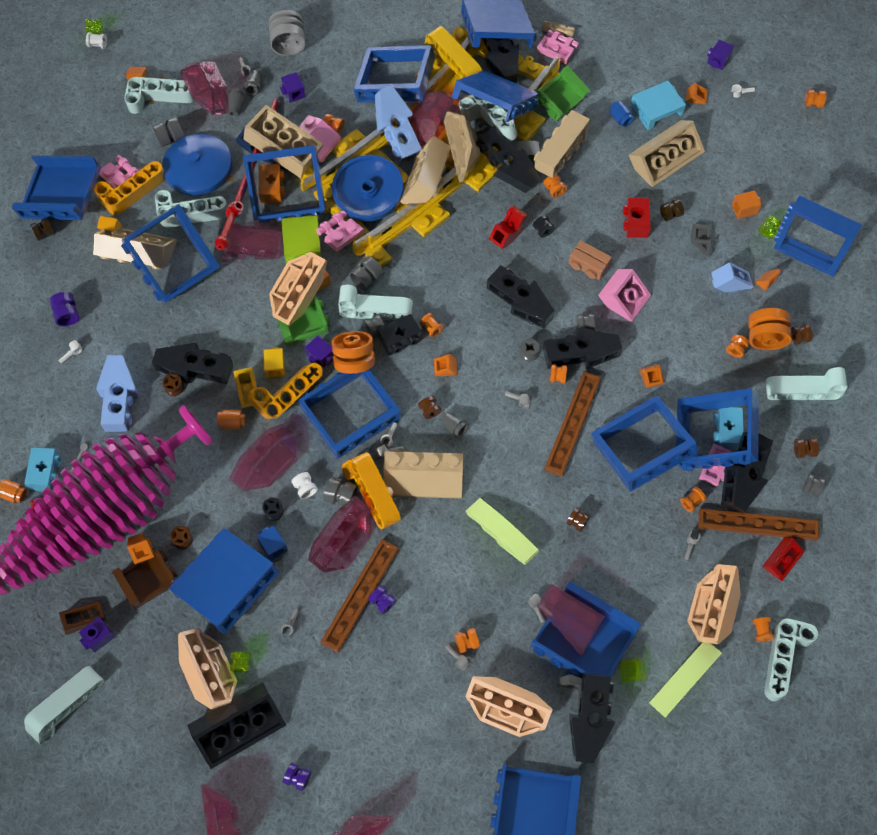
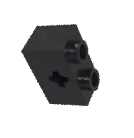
[378,314,422,355]

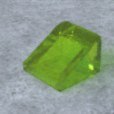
[620,658,647,682]

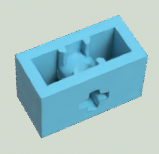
[713,407,743,450]
[24,448,61,491]

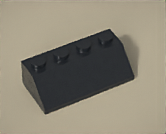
[187,682,286,769]

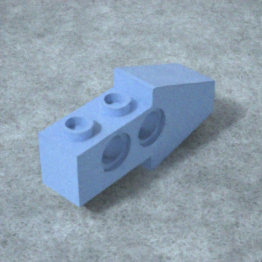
[375,85,422,162]
[96,355,139,432]

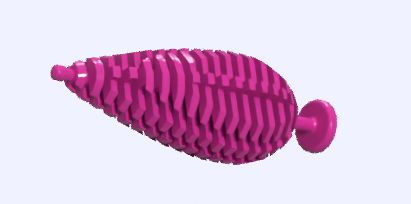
[0,405,214,595]

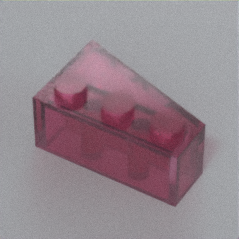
[221,224,282,260]
[539,584,605,657]

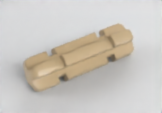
[542,21,575,37]

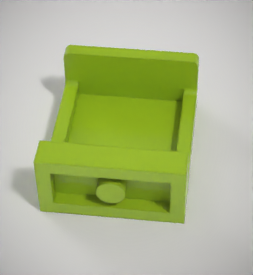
[282,215,322,264]

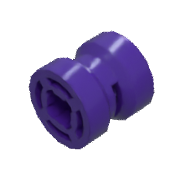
[368,585,397,614]
[282,763,311,792]

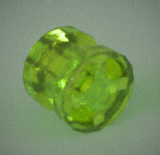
[85,18,103,35]
[758,216,781,239]
[230,651,252,673]

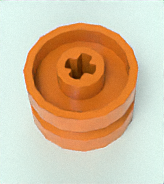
[748,308,792,350]
[331,331,375,374]

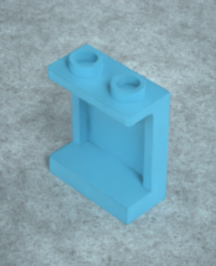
[631,81,686,130]

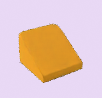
[97,216,122,231]

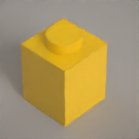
[264,347,285,378]

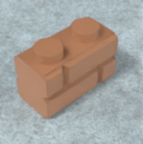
[568,240,612,280]

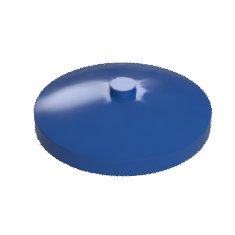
[162,134,232,196]
[332,155,404,222]

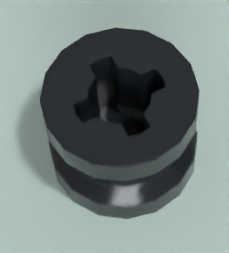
[533,215,555,238]
[262,497,284,521]

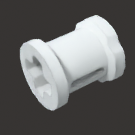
[86,32,107,49]

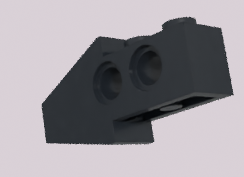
[482,38,519,84]
[476,125,541,193]
[486,265,555,329]
[543,328,622,369]
[152,343,233,384]
[721,432,773,512]
[569,672,615,763]

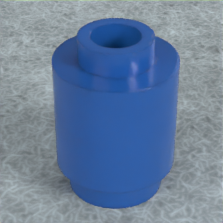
[609,101,634,127]

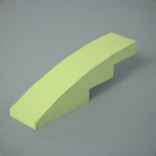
[466,498,539,565]
[649,642,722,717]

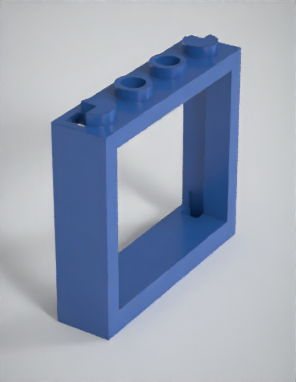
[353,45,435,102]
[243,145,326,223]
[774,195,862,277]
[121,204,220,303]
[298,370,401,459]
[676,388,759,471]
[591,396,697,492]

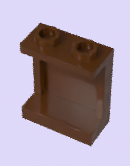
[112,547,178,610]

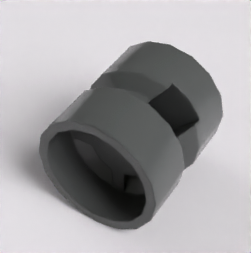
[153,117,184,147]
[349,256,384,291]
[323,476,358,509]

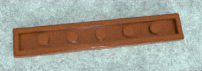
[544,371,601,477]
[698,508,819,541]
[320,539,399,653]

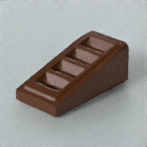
[59,600,106,635]

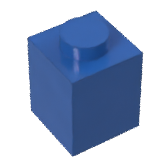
[257,526,288,561]

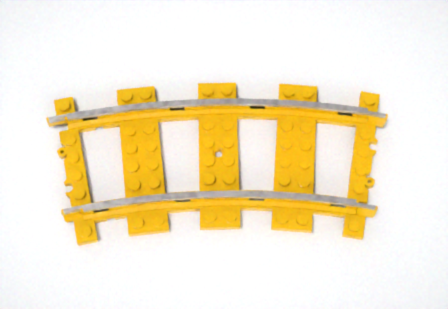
[299,26,560,267]

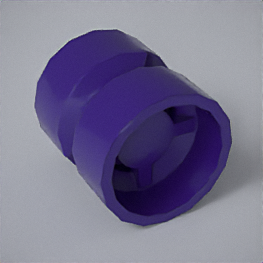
[49,292,80,327]

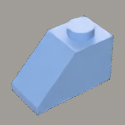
[711,262,754,292]

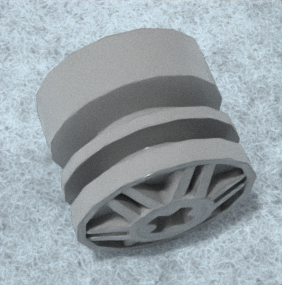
[268,10,305,56]

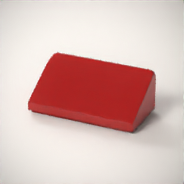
[762,537,805,581]

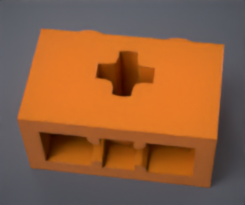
[258,164,285,204]

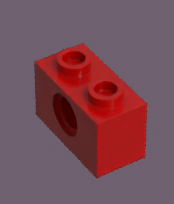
[623,198,650,238]

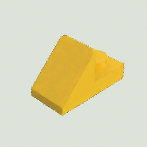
[233,367,260,408]

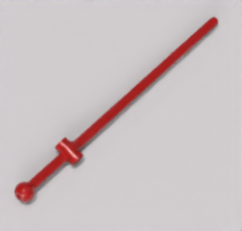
[214,98,280,250]

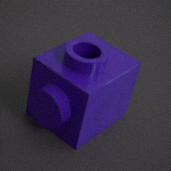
[707,39,734,70]
[280,72,306,103]
[305,335,334,369]
[79,617,115,652]

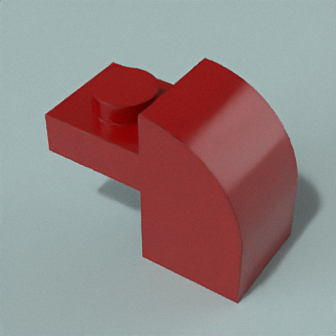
[488,205,527,249]

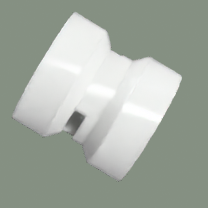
[291,472,318,499]

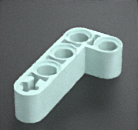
[125,77,196,114]
[459,95,517,141]
[155,190,228,228]
[338,285,413,321]
[765,367,848,400]
[764,619,818,701]
[24,666,104,745]

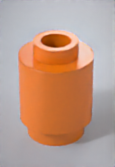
[217,410,246,430]
[0,479,27,503]

